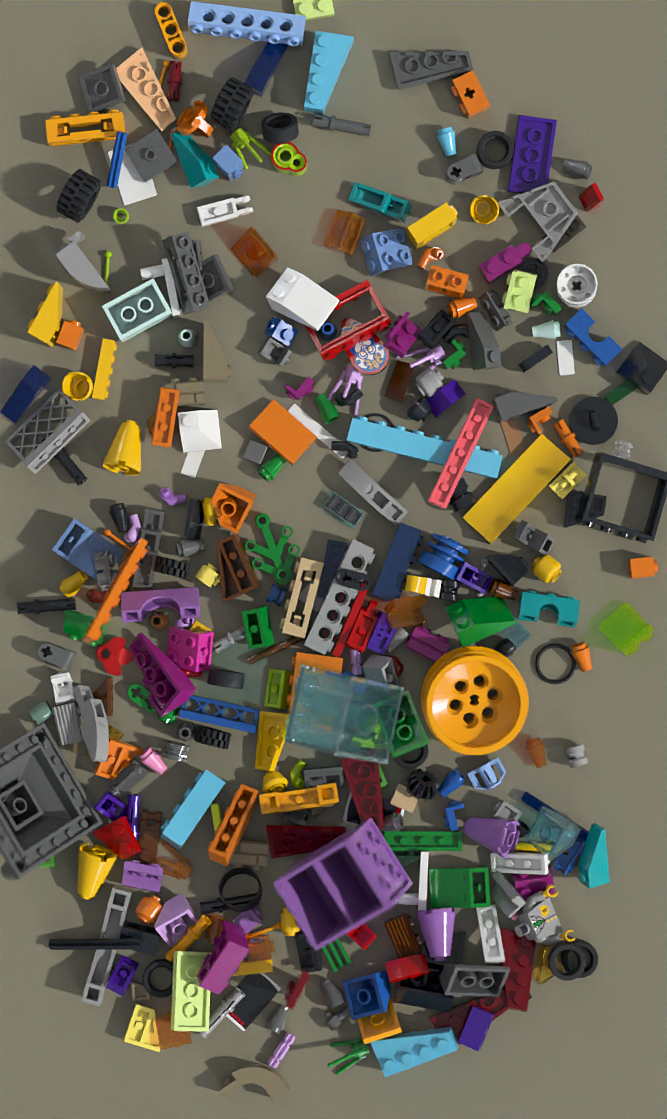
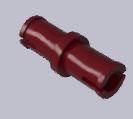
[167,61,182,102]

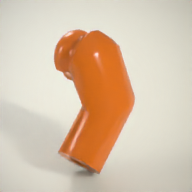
[417,247,444,270]

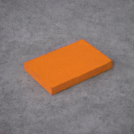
[248,399,317,466]

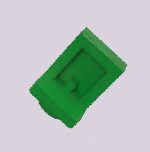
[442,339,466,370]

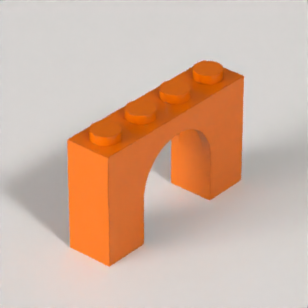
[285,652,343,735]

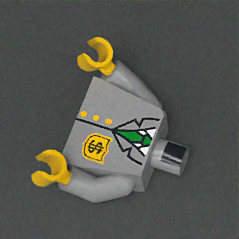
[515,884,576,945]

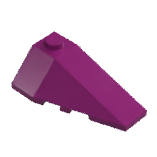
[130,633,196,717]

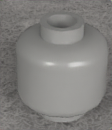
[414,368,444,397]

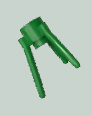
[328,1038,370,1075]

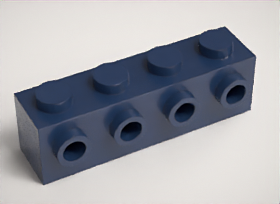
[372,522,424,603]

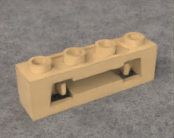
[279,557,324,639]

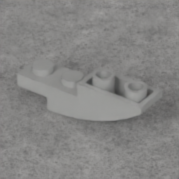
[338,459,408,526]
[72,685,109,762]

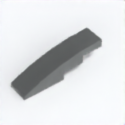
[133,507,165,590]

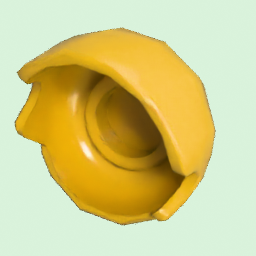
[470,195,499,225]
[62,372,93,401]

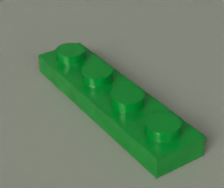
[384,831,462,851]

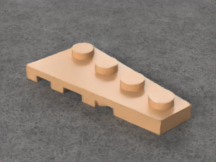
[116,47,176,132]

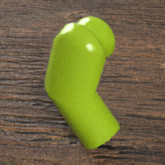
[289,759,307,789]

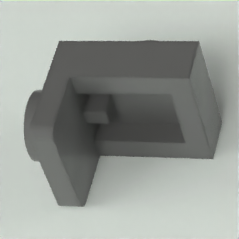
[257,336,292,367]

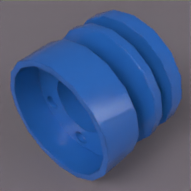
[418,533,469,581]

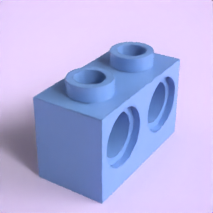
[213,144,244,181]

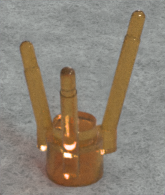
[144,840,192,880]

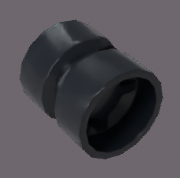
[449,477,476,513]

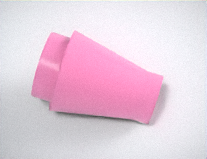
[139,746,167,775]

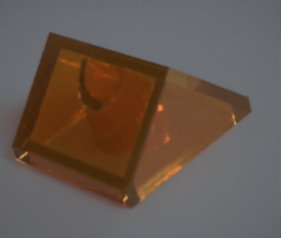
[230,226,278,278]

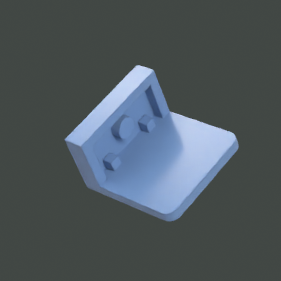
[360,228,413,277]

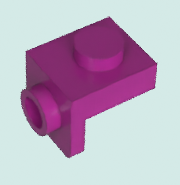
[285,377,315,401]

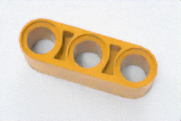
[155,2,187,60]

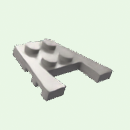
[498,182,578,263]

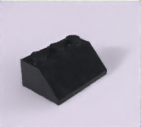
[392,962,454,1013]

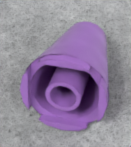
[464,817,520,858]
[416,908,456,961]

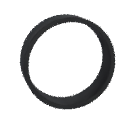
[218,868,263,912]

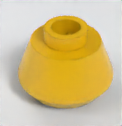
[263,771,288,794]

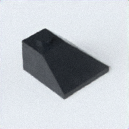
[616,341,667,395]
[485,554,529,586]

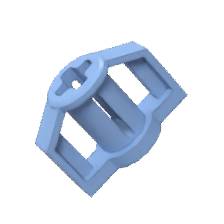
[467,757,506,790]

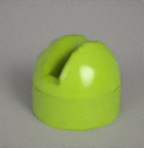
[113,208,129,224]

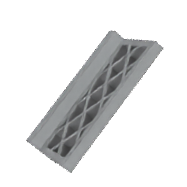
[5,388,91,474]

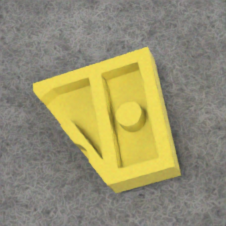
[123,1003,160,1052]

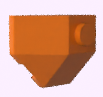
[211,483,256,534]

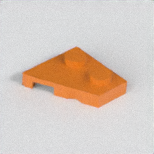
[94,738,144,780]

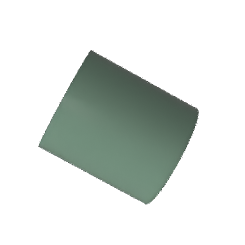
[29,700,54,725]

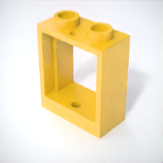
[406,202,458,249]

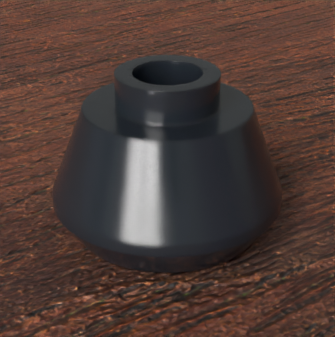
[407,397,431,422]

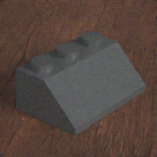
[439,964,510,997]

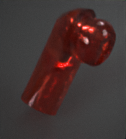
[87,587,109,603]
[380,654,404,677]

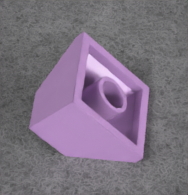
[154,893,199,949]

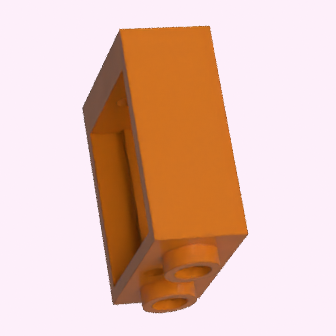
[424,265,469,299]

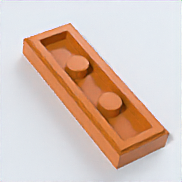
[151,387,180,448]

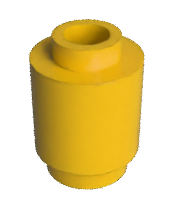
[280,908,300,936]

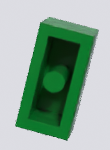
[241,605,275,649]

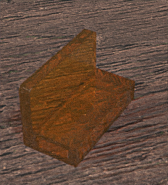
[325,209,365,255]
[384,595,427,629]

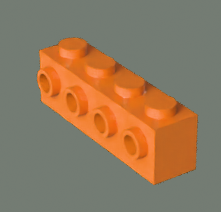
[207,784,260,867]

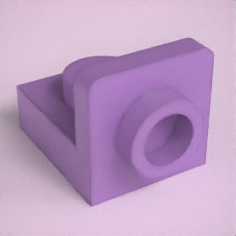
[232,906,263,935]

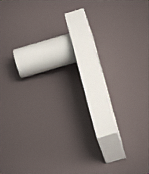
[140,258,181,318]
[395,851,429,911]
[490,852,553,875]
[476,904,505,966]

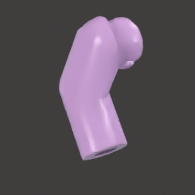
[124,514,142,543]

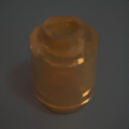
[205,915,224,944]

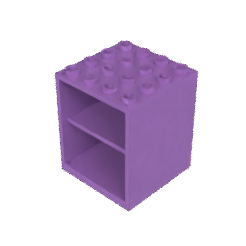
[273,818,413,951]

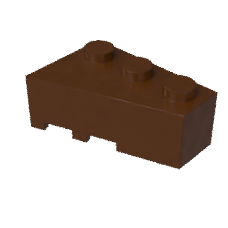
[216,534,261,603]

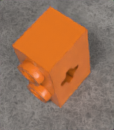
[450,70,490,118]

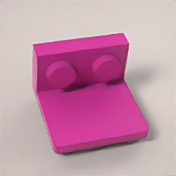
[167,626,214,672]

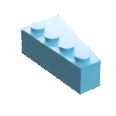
[304,31,354,114]
[160,769,226,851]
[370,1027,459,1077]

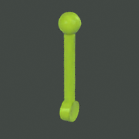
[104,251,112,288]

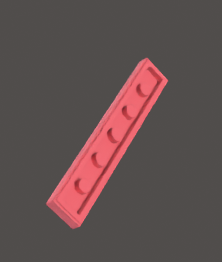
[428,398,494,510]

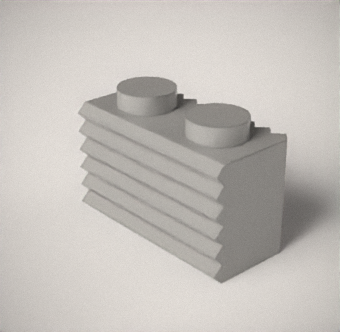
[52,702,83,745]

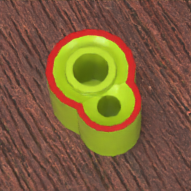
[271,142,307,176]

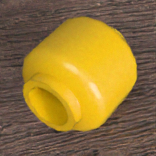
[533,554,562,583]

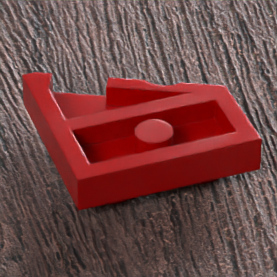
[93,816,141,860]

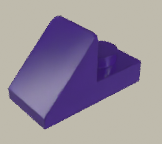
[105,955,139,996]

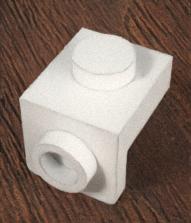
[50,672,76,705]

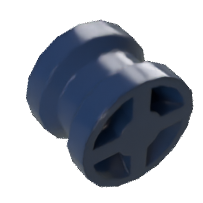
[266,584,287,607]

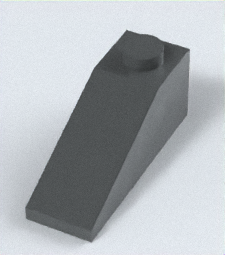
[466,312,502,371]

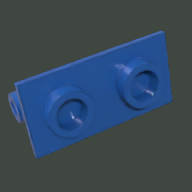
[553,835,585,876]

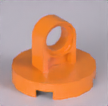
[176,100,214,138]

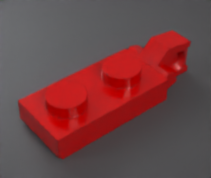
[345,599,378,653]

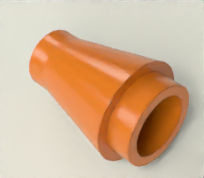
[447,297,477,318]
[571,642,593,672]

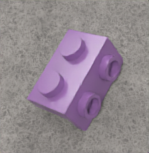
[121,860,163,893]

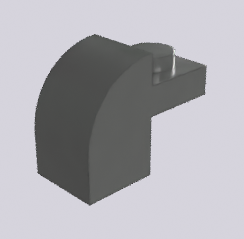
[513,520,556,555]

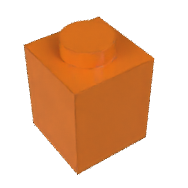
[56,320,84,351]
[628,557,658,579]

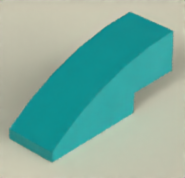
[348,182,413,223]

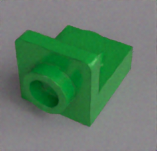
[531,291,562,315]

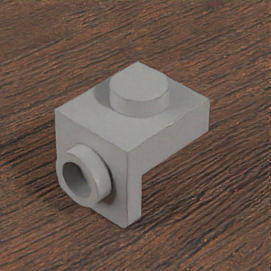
[492,799,523,821]

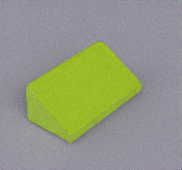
[264,668,292,709]

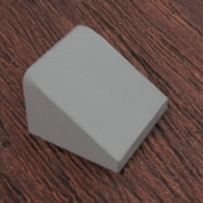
[243,440,268,465]

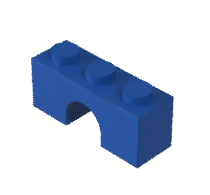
[564,308,622,367]

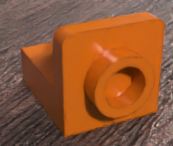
[527,406,553,435]

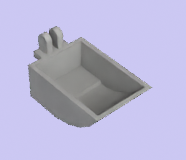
[55,231,112,293]

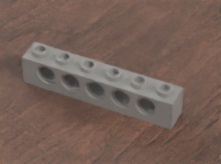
[303,539,375,655]

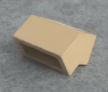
[390,784,418,813]

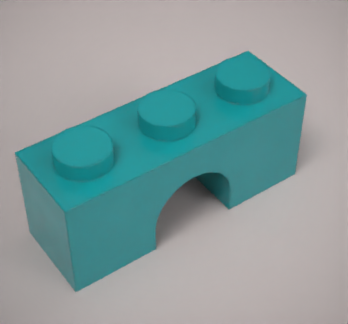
[518,591,580,628]

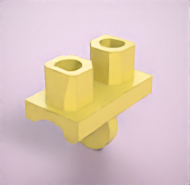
[549,462,587,500]

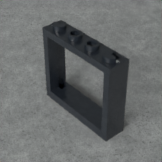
[577,452,667,543]

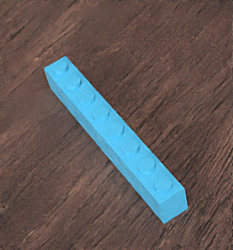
[347,416,503,479]

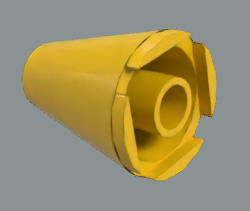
[103,420,141,476]
[77,843,117,900]

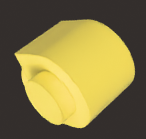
[195,563,221,588]

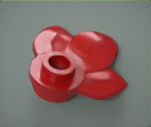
[95,637,134,676]

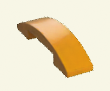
[259,783,339,815]

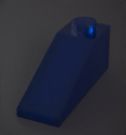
[245,42,288,97]
[0,365,51,424]

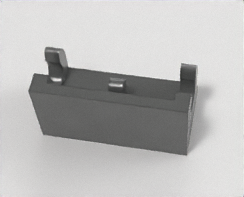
[304,766,344,789]

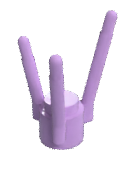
[396,345,446,370]
[327,365,363,416]

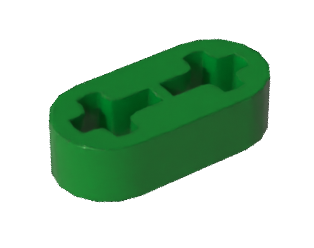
[128,684,157,713]

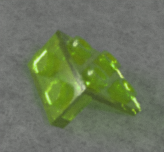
[599,602,655,656]

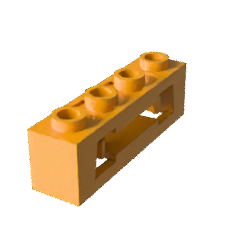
[45,110,126,146]

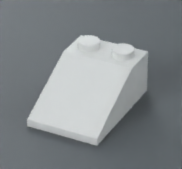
[266,267,339,331]

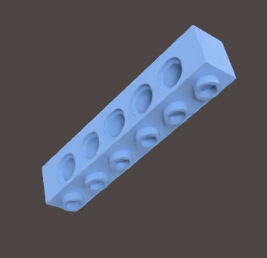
[188,1,306,46]

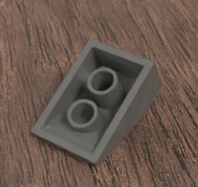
[492,390,557,423]

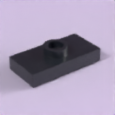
[417,309,456,349]

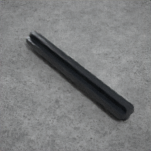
[48,938,142,950]

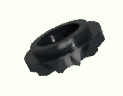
[518,258,548,289]

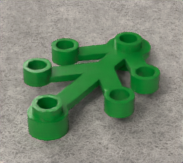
[245,513,300,585]

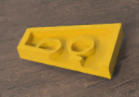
[255,711,294,771]

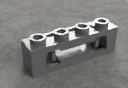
[162,232,210,315]

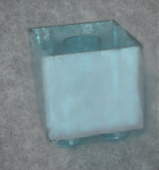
[285,664,404,764]

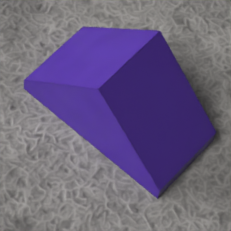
[428,379,466,418]
[455,561,493,594]
[94,790,128,821]

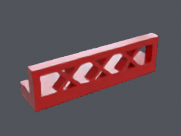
[322,577,369,657]

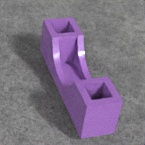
[121,587,201,623]

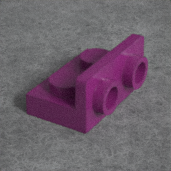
[383,311,423,358]

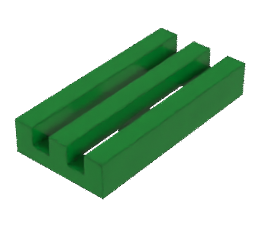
[322,938,352,972]

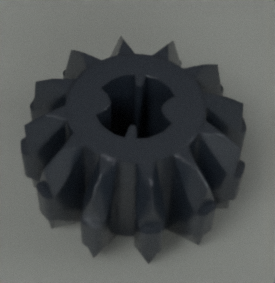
[406,769,439,802]

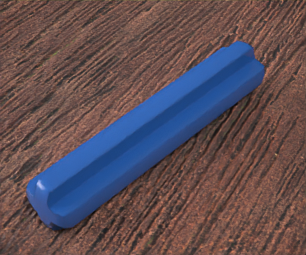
[107,131,127,188]

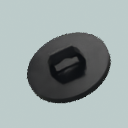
[569,397,618,445]

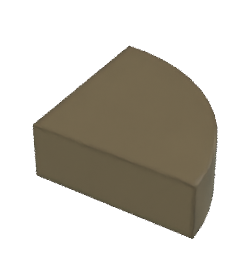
[130,981,152,1002]

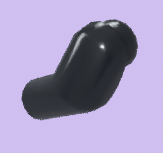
[334,388,363,407]
[331,441,359,459]

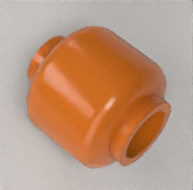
[135,895,163,925]

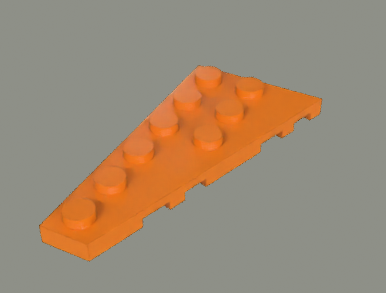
[82,538,148,644]

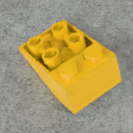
[27,281,63,348]

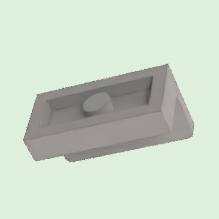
[489,871,526,918]

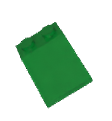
[444,597,516,647]
[63,610,109,647]
[373,690,430,758]

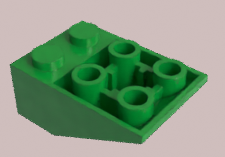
[429,865,490,908]

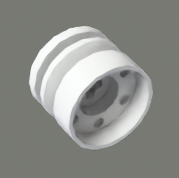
[556,264,598,308]

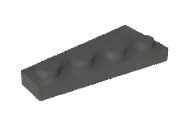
[389,51,473,91]

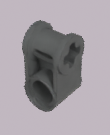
[445,153,484,184]
[38,642,77,671]

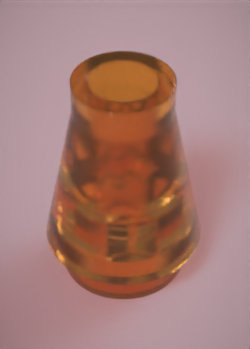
[526,738,547,768]

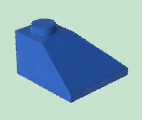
[343,971,391,1020]

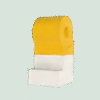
[404,575,442,598]

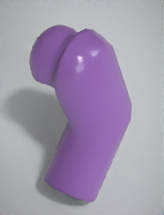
[159,487,187,506]
[175,617,195,629]

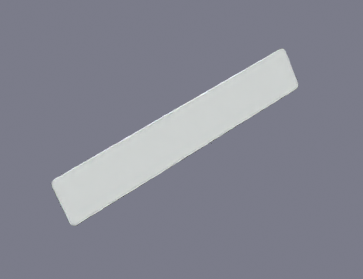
[288,404,348,459]

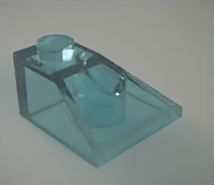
[526,806,581,861]

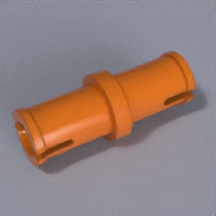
[553,419,584,458]

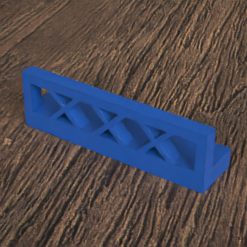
[179,695,260,733]

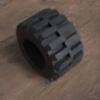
[210,77,253,131]
[56,169,101,223]

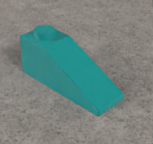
[170,132,219,188]
[578,823,610,889]

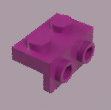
[512,865,555,899]

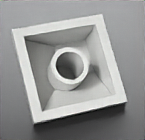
[178,410,222,453]

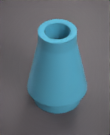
[436,127,456,157]

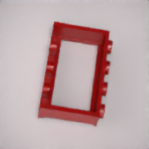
[303,280,391,361]

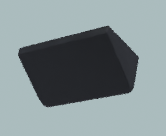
[184,498,204,539]

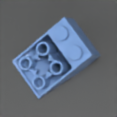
[52,518,124,580]

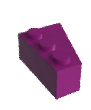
[197,920,249,995]

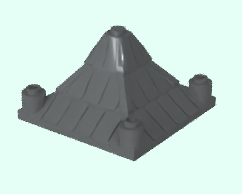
[0,723,103,880]

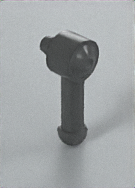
[324,1005,350,1031]

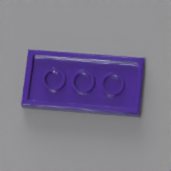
[507,115,557,194]

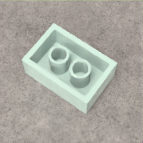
[102,279,172,343]

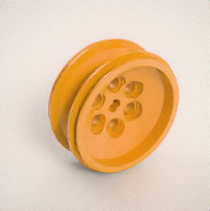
[421,646,529,755]

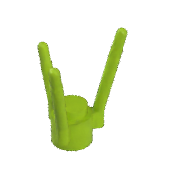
[230,128,272,169]

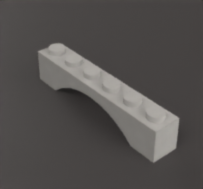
[81,885,133,1006]

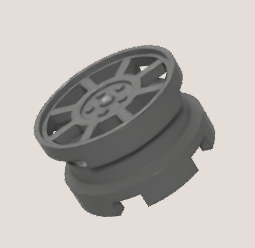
[161,741,190,762]

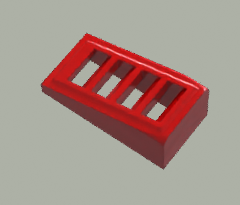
[579,183,604,212]

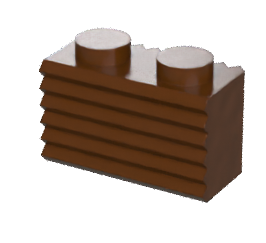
[384,913,422,959]

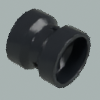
[439,580,461,601]

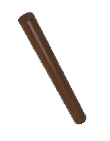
[247,630,320,665]

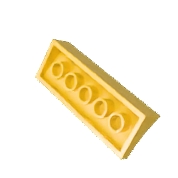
[462,434,571,544]

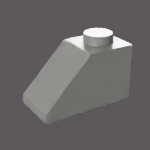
[362,654,401,699]

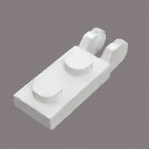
[197,196,253,227]

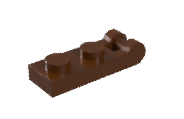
[137,809,162,865]

